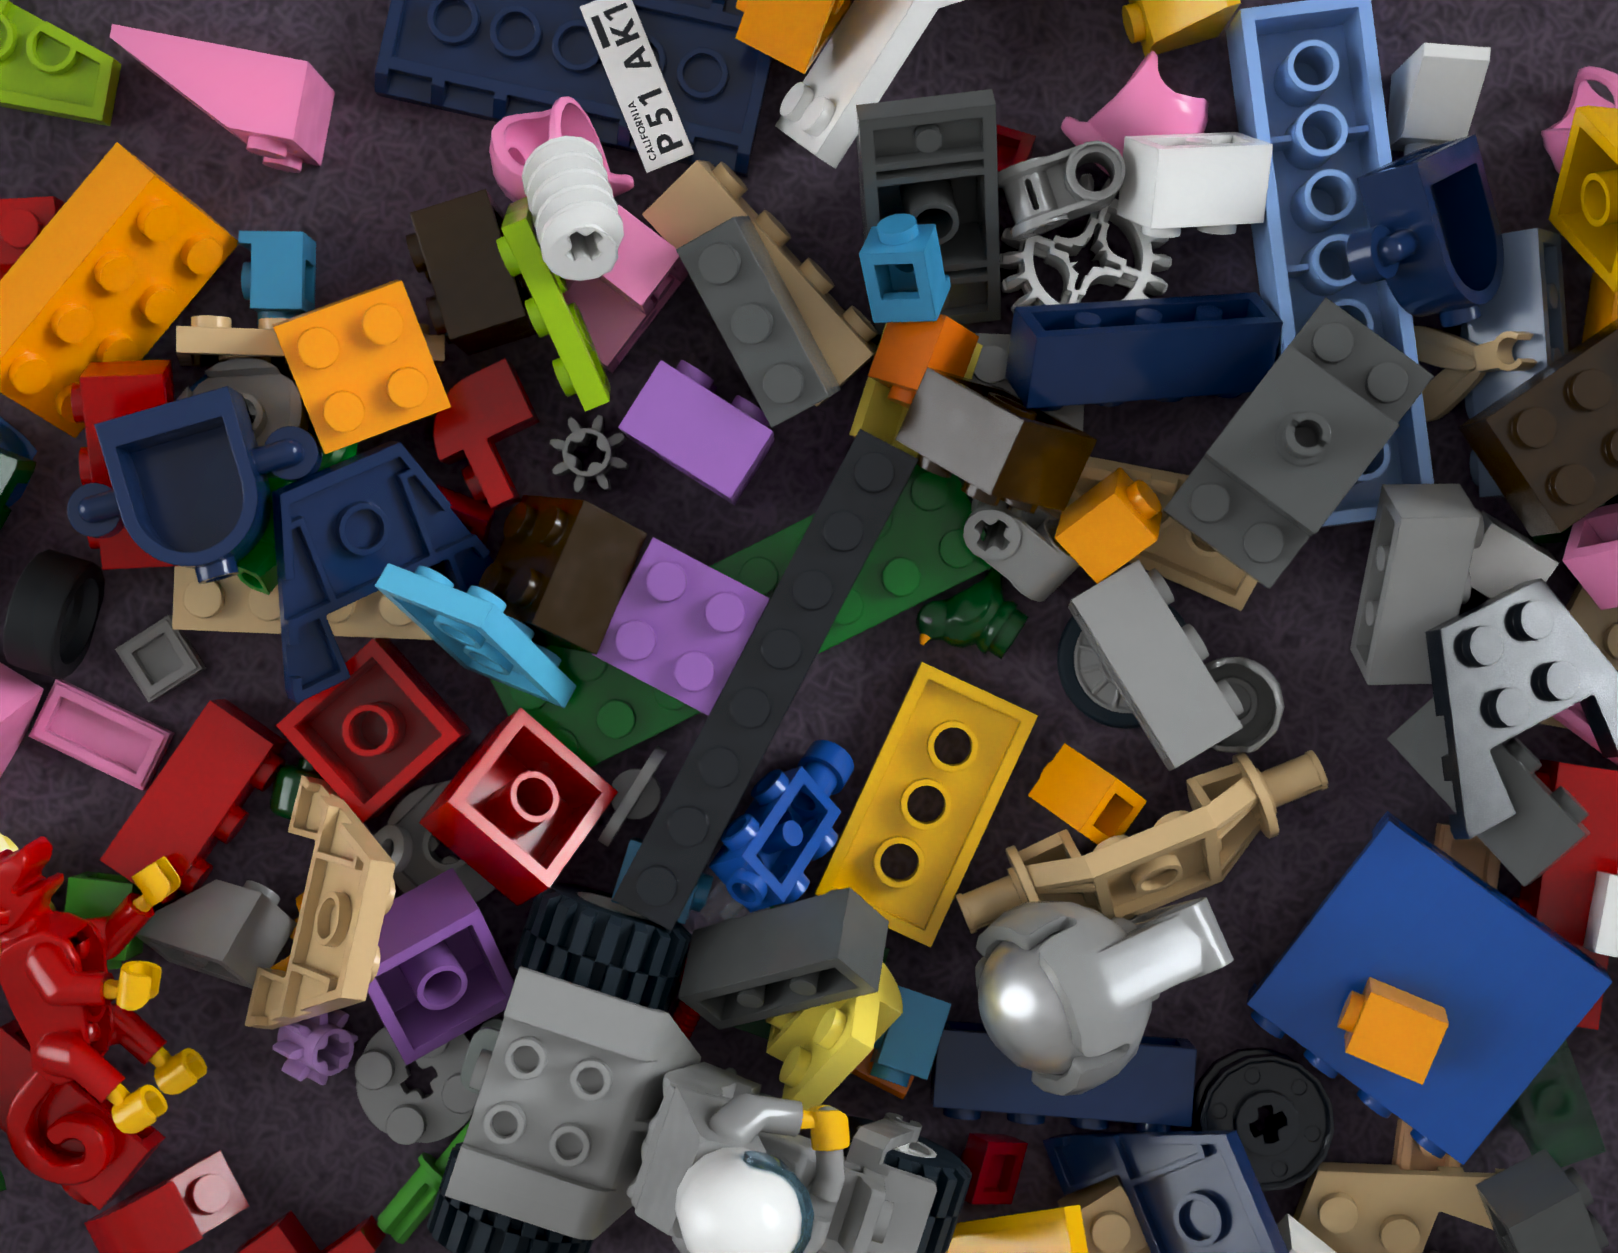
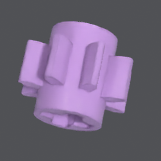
[273,1009,358,1085]

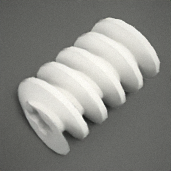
[522,136,624,281]

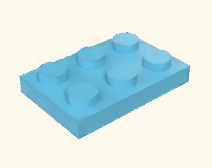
[375,563,577,708]

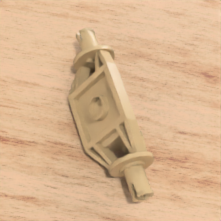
[955,750,1328,934]

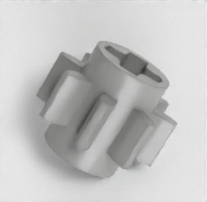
[550,415,629,494]

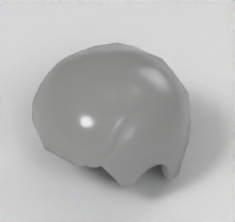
[1205,657,1285,753]

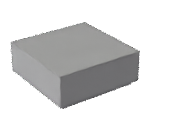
[115,615,206,703]

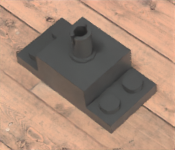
[856,89,1001,335]
[1163,297,1434,589]

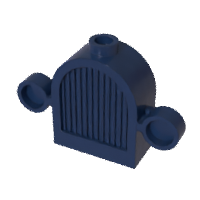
[1346,134,1504,327]
[67,386,323,584]

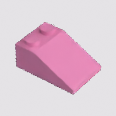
[110,24,335,173]

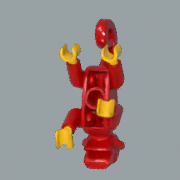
[0,836,207,1185]

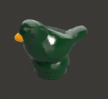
[916,567,1029,659]

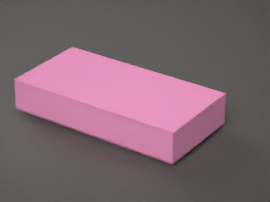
[28,679,174,791]

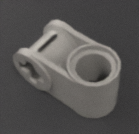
[998,141,1126,240]
[963,498,1080,602]

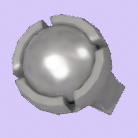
[975,897,1234,1096]

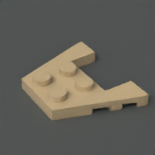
[245,775,395,1030]
[1293,1162,1505,1253]

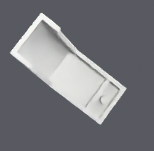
[775,0,964,169]

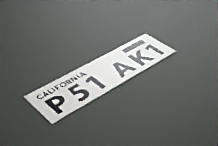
[580,0,694,173]

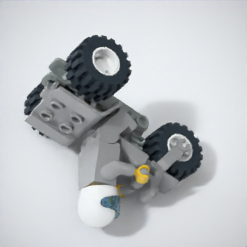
[427,883,972,1253]

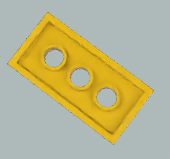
[815,662,1038,948]

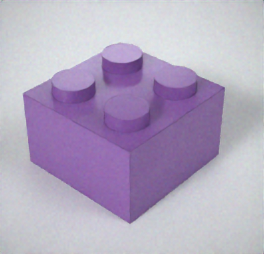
[618,360,775,506]
[592,537,770,716]
[367,868,514,1065]

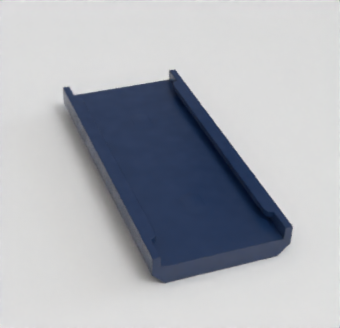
[375,0,773,177]

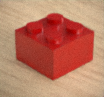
[276,638,472,823]
[418,708,618,906]

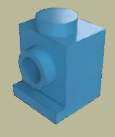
[859,213,951,323]
[238,230,316,325]
[870,986,951,1087]

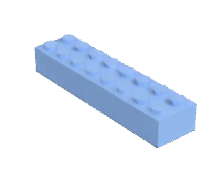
[1226,0,1434,528]

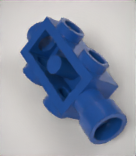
[708,740,854,913]

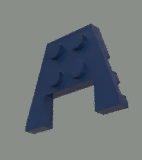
[272,440,494,703]
[1043,1130,1289,1253]

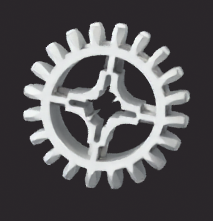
[1000,174,1172,314]

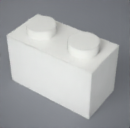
[1117,132,1273,238]

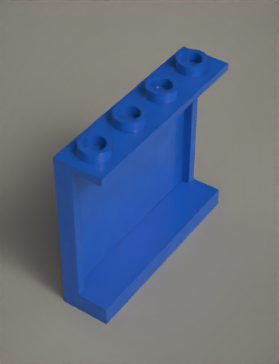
[1247,811,1612,1165]

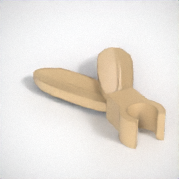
[1414,326,1537,422]

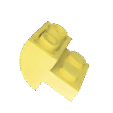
[766,963,903,1110]

